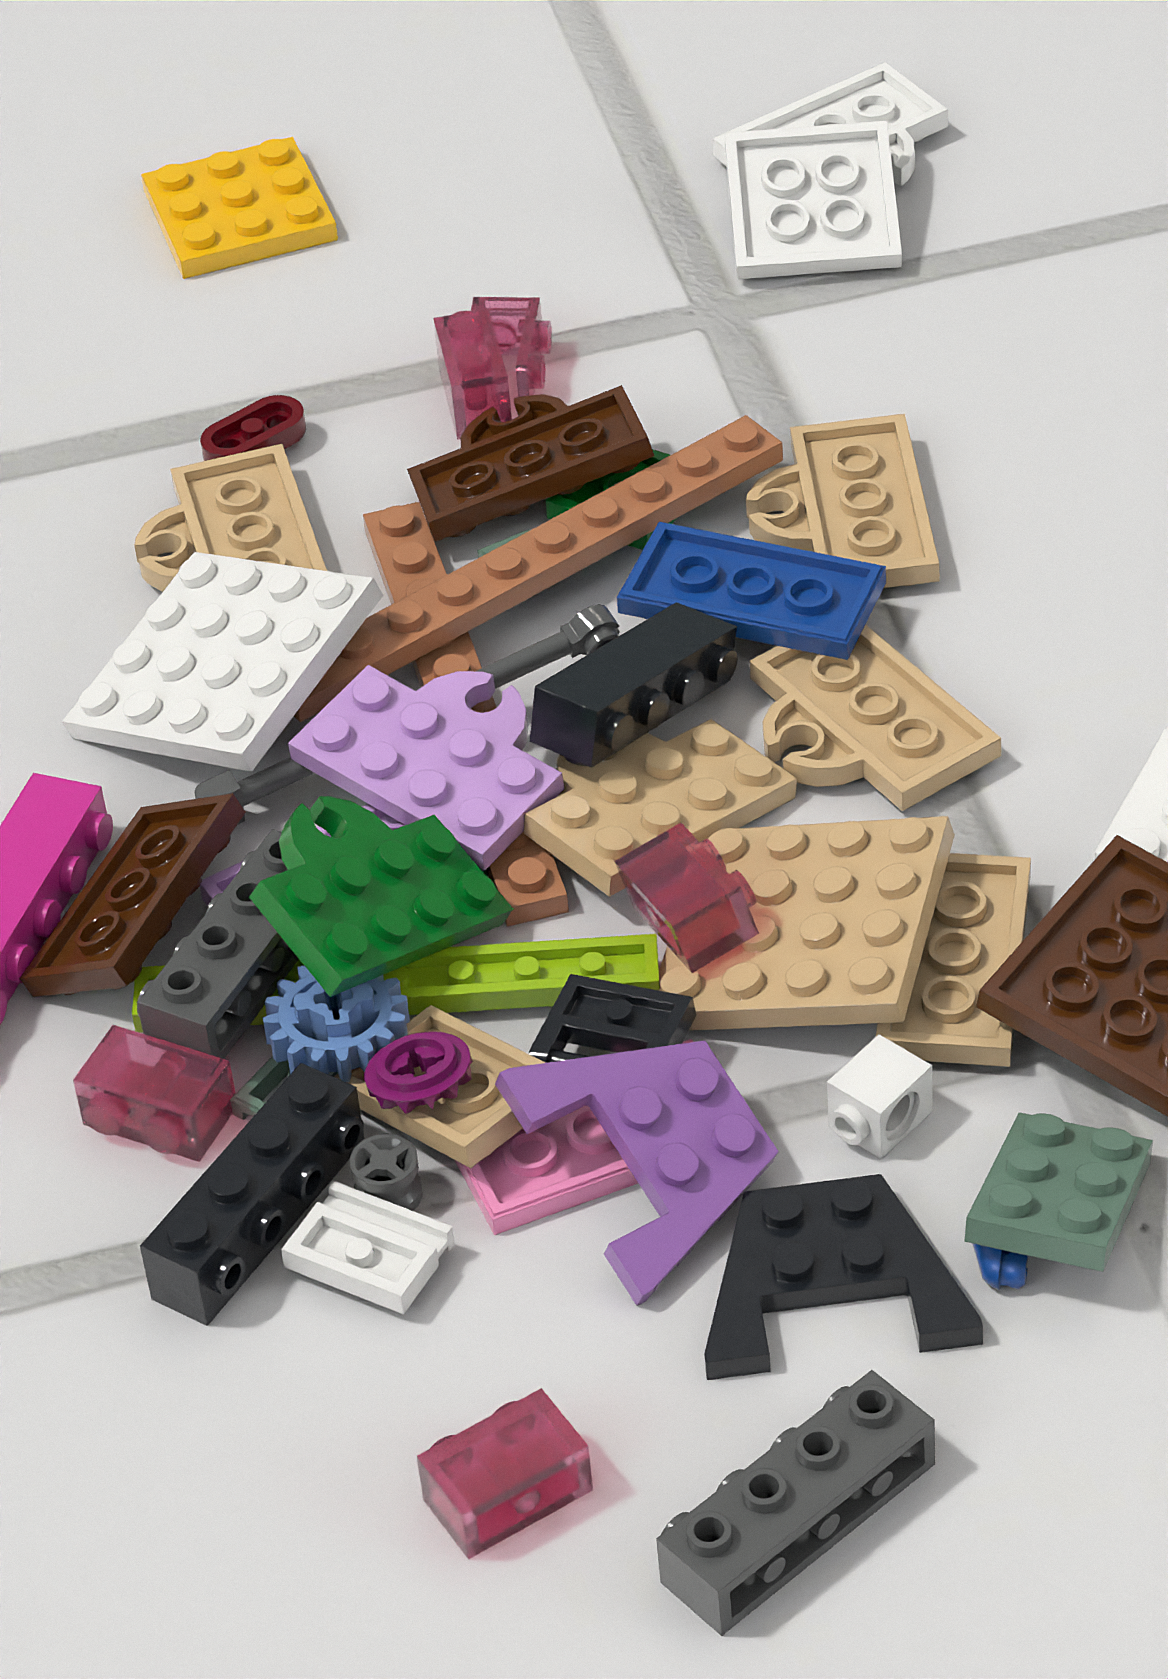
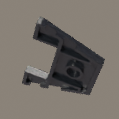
[704,1174,983,1380]

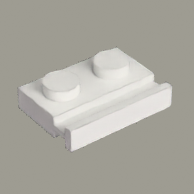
[281,1181,455,1314]

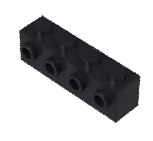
[529,602,738,768]
[140,1063,365,1326]

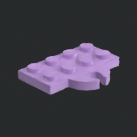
[288,665,564,871]

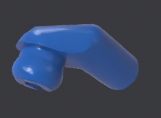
[972,1243,1028,1290]

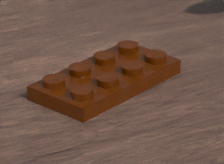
[19,793,246,997]

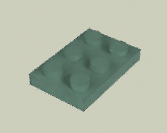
[964,1112,1153,1272]

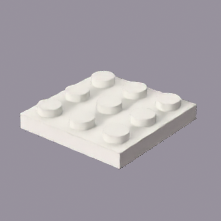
[725,121,902,279]

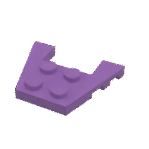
[495,1041,779,1306]

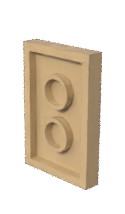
[334,1005,545,1168]

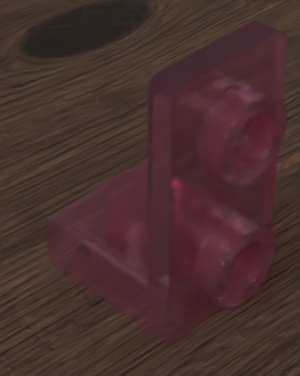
[471,297,552,397]

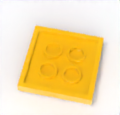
[141,136,338,279]

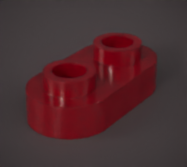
[200,395,306,461]

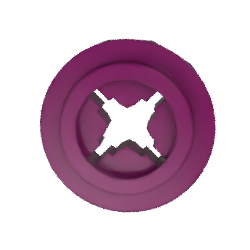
[364,1032,473,1114]

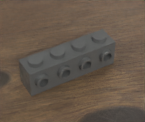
[137,829,299,1071]
[656,1370,935,1636]

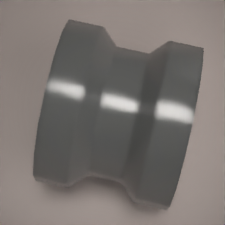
[349,1133,423,1211]

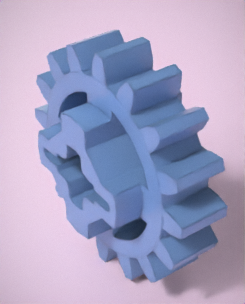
[263,965,410,1082]

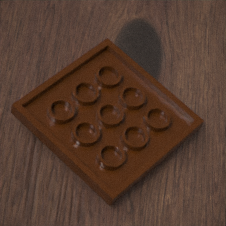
[976,835,1168,1117]

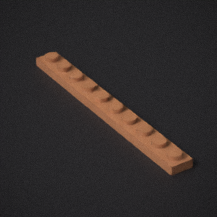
[294,415,783,722]
[363,502,569,927]

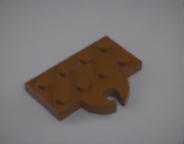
[407,385,655,542]

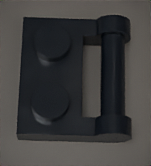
[529,974,696,1063]

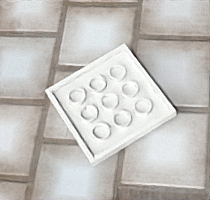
[62,552,383,772]

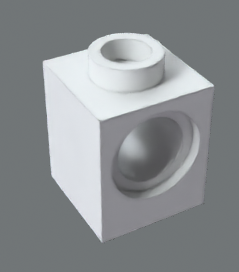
[827,1034,933,1159]

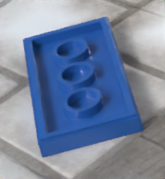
[617,522,886,660]

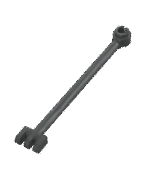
[194,604,620,825]

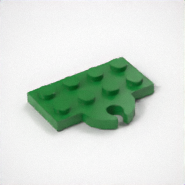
[249,796,514,997]

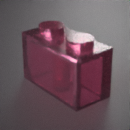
[433,309,512,440]
[614,822,759,973]
[73,1025,236,1162]
[416,1388,593,1560]

